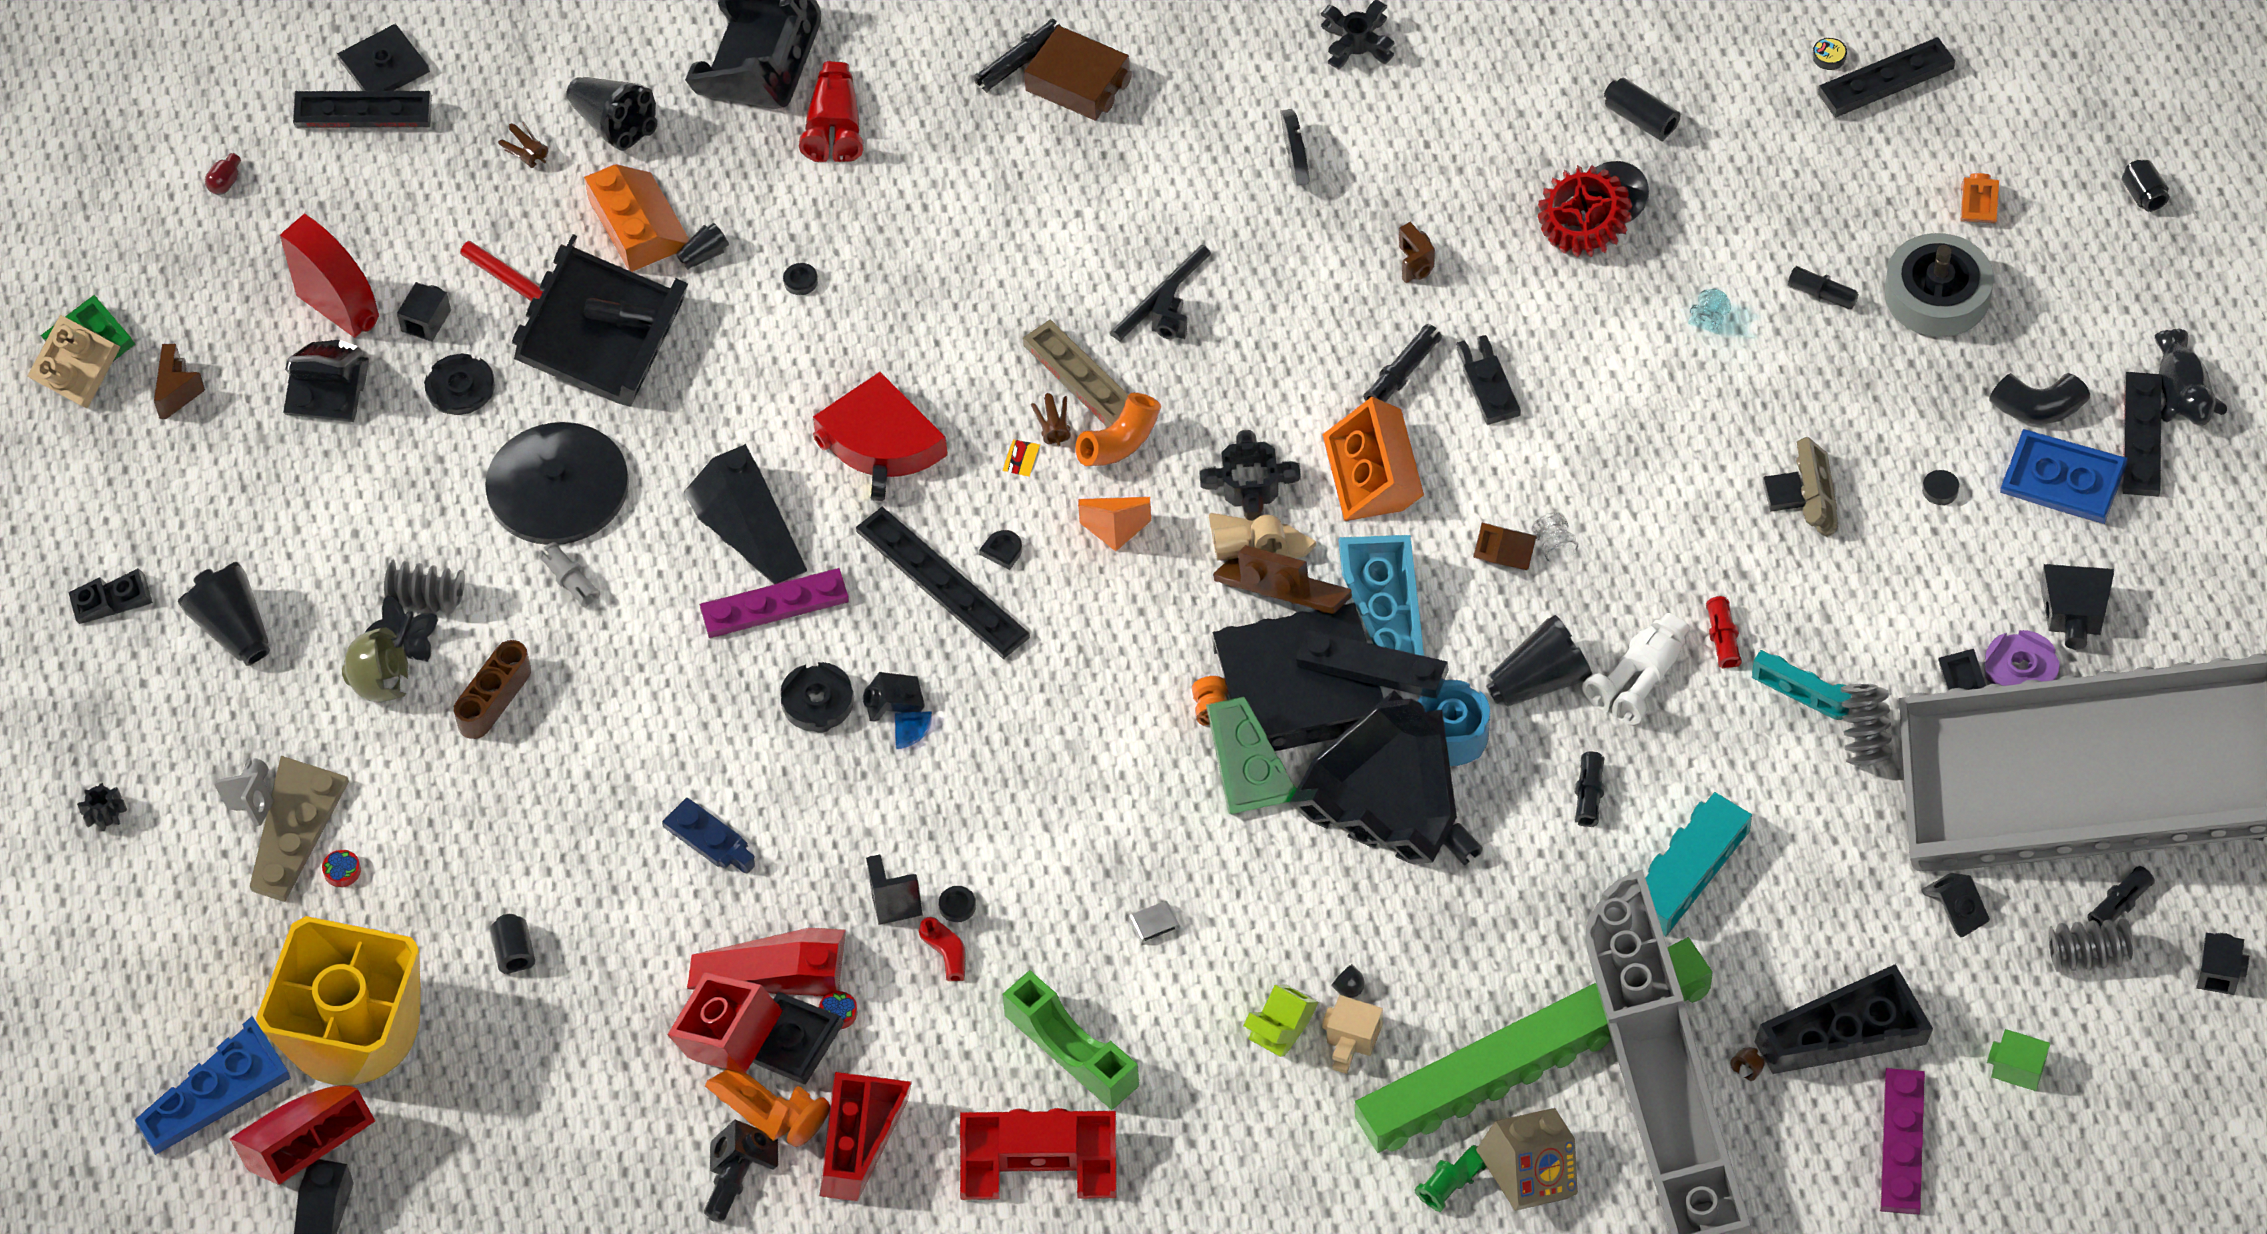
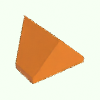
[1078,497,1151,551]

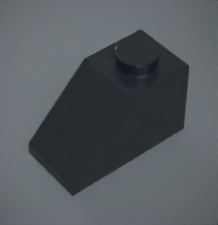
[294,1159,354,1234]

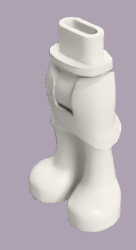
[1582,613,1690,725]

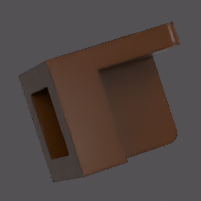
[1473,522,1537,570]

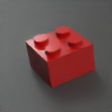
[667,972,783,1074]

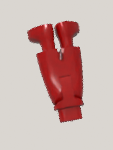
[799,61,864,162]

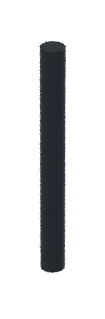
[1110,245,1211,342]

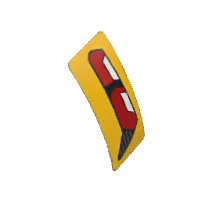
[1002,439,1041,477]

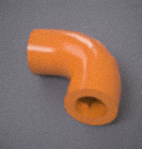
[1075,392,1161,466]

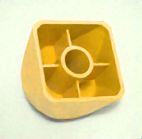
[256,916,421,1086]

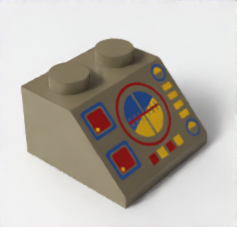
[1476,1108,1578,1211]

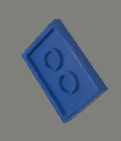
[2000,429,2127,524]

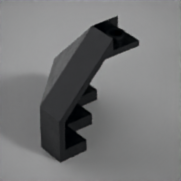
[1289,690,1457,865]

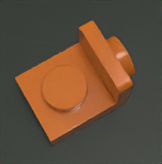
[1960,173,1999,223]

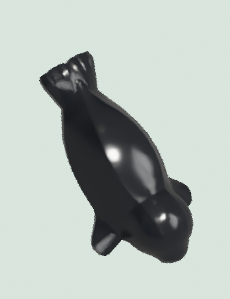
[2155,328,2227,426]

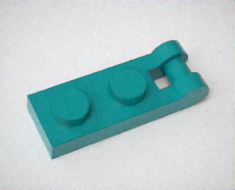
[1752,650,1852,720]

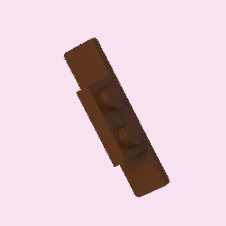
[1213,545,1352,613]

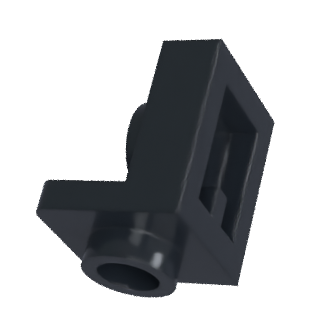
[1152,280,1187,339]

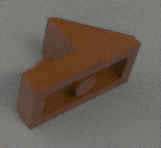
[154,344,205,419]

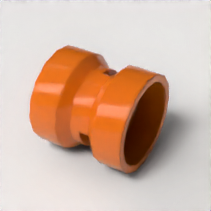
[1192,676,1229,726]

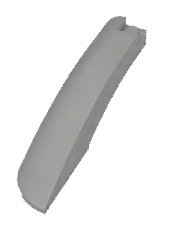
[1586,869,1752,1234]

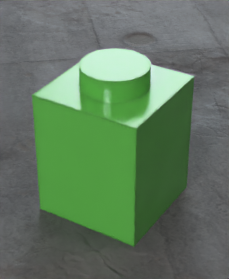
[1987,1029,2050,1091]

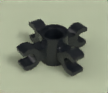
[1321,0,1394,70]

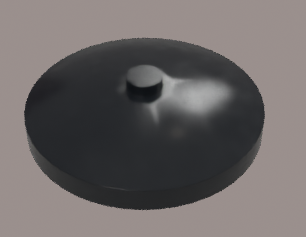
[485,422,629,545]

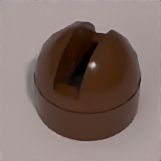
[1730,1047,1765,1081]

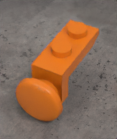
[705,1069,830,1147]

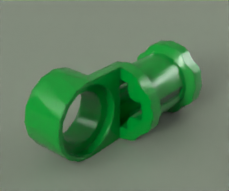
[1415,1145,1487,1212]

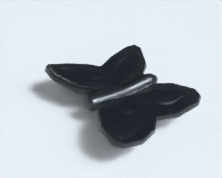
[365,595,438,662]

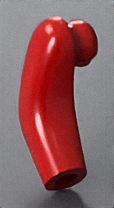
[919,917,966,981]

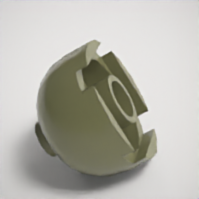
[342,627,408,702]

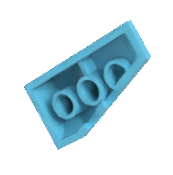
[1338,535,1424,656]

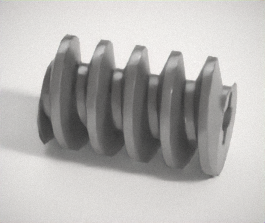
[384,559,465,614]
[1841,684,1893,765]
[2049,918,2133,972]

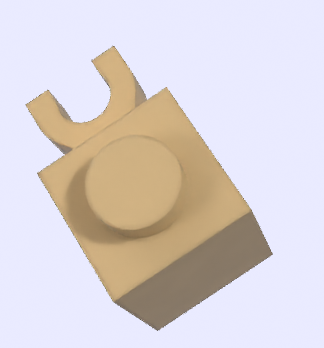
[1322,995,1383,1074]

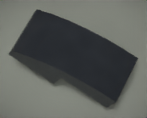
[68,568,153,624]

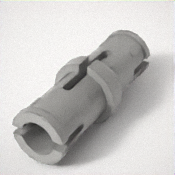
[539,542,600,607]

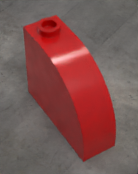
[280,213,380,338]
[813,372,948,477]
[229,1085,376,1185]

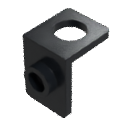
[1921,873,1990,937]
[710,1119,778,1173]

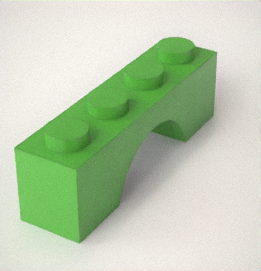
[1002,970,1139,1110]

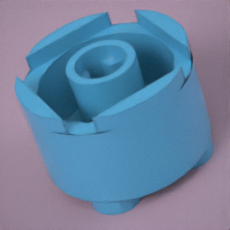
[1418,680,1490,766]

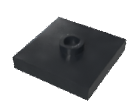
[337,23,430,91]
[752,991,844,1085]

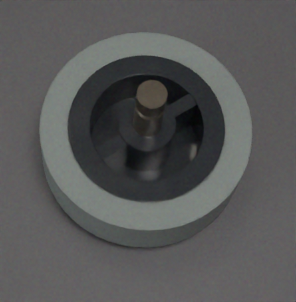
[1885,233,1994,337]

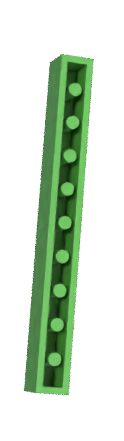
[1355,937,1713,1153]

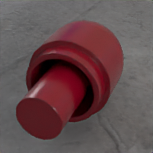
[205,153,241,195]

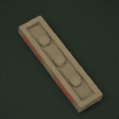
[1023,319,1128,428]

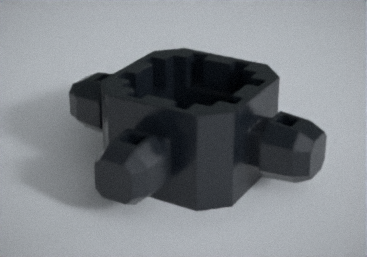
[1199,430,1301,521]

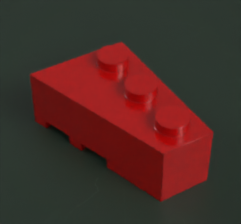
[819,1072,912,1201]

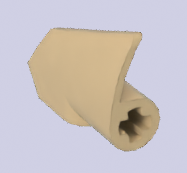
[1209,513,1316,561]

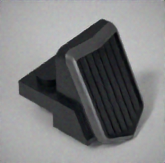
[283,340,369,422]

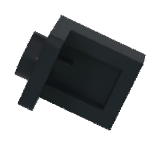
[863,672,925,721]

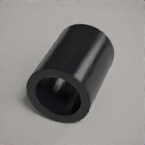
[1443,823,1483,865]

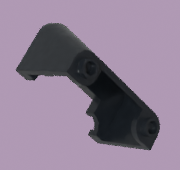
[685,0,821,109]

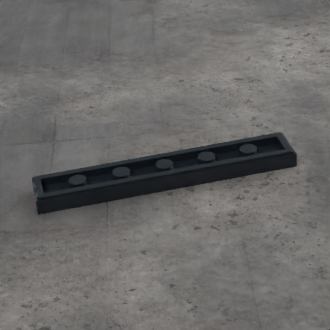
[856,506,1030,660]

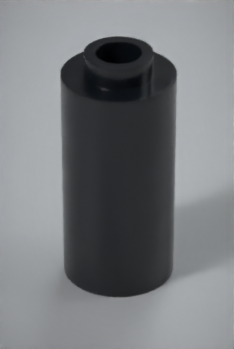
[1604,77,1681,142]

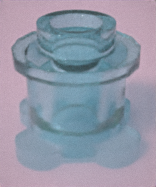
[1688,289,1732,335]

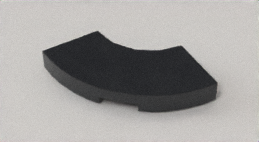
[1280,109,1310,186]

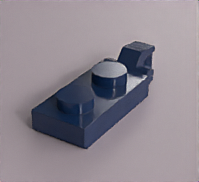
[662,797,755,874]

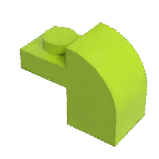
[1243,984,1319,1057]

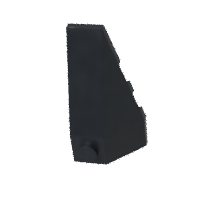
[684,444,807,584]

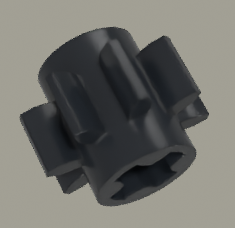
[77,783,127,831]

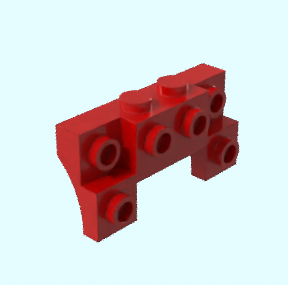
[960,1108,1117,1200]

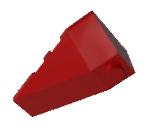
[687,928,846,996]

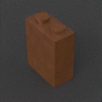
[1024,25,1132,121]

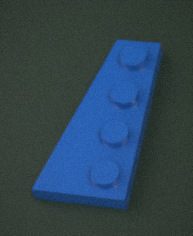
[135,1016,291,1155]

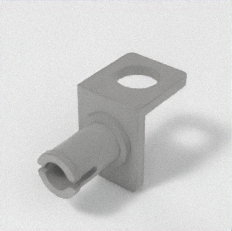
[215,758,274,826]

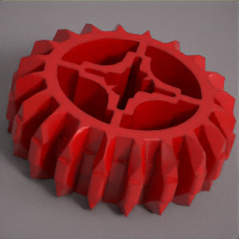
[1538,165,1632,258]

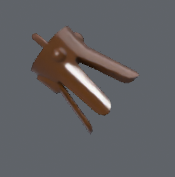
[498,121,548,168]
[1031,393,1071,446]

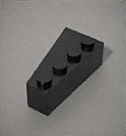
[1754,964,1933,1074]

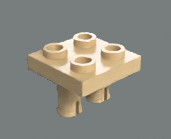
[27,315,120,408]

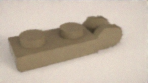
[1796,437,1838,537]

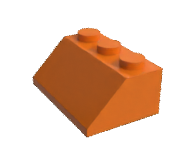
[584,164,690,272]
[1322,397,1424,521]

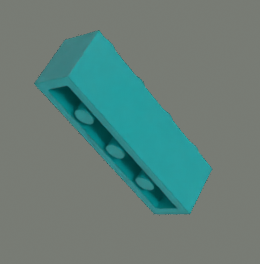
[1645,792,1752,937]

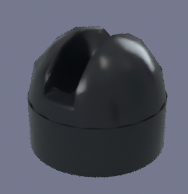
[1331,964,1364,998]

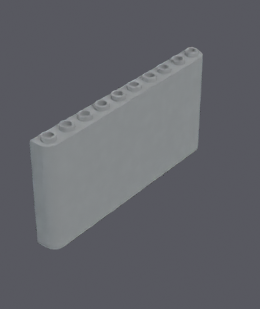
[1899,653,2267,871]

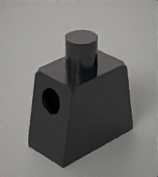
[2040,564,2114,650]

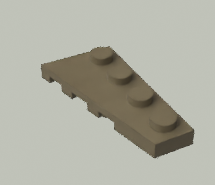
[250,756,349,902]

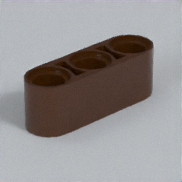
[454,640,531,739]

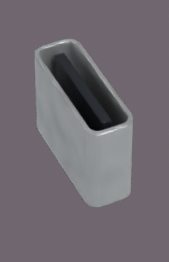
[1129,901,1180,944]

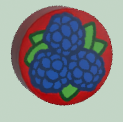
[322,850,361,887]
[819,991,858,1030]

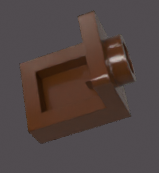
[1399,222,1435,283]

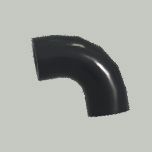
[1989,373,2090,425]

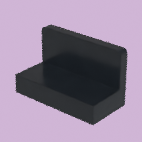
[866,854,923,925]

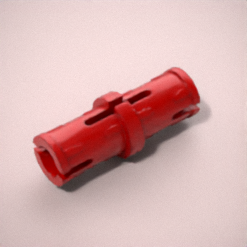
[1706,596,1742,669]

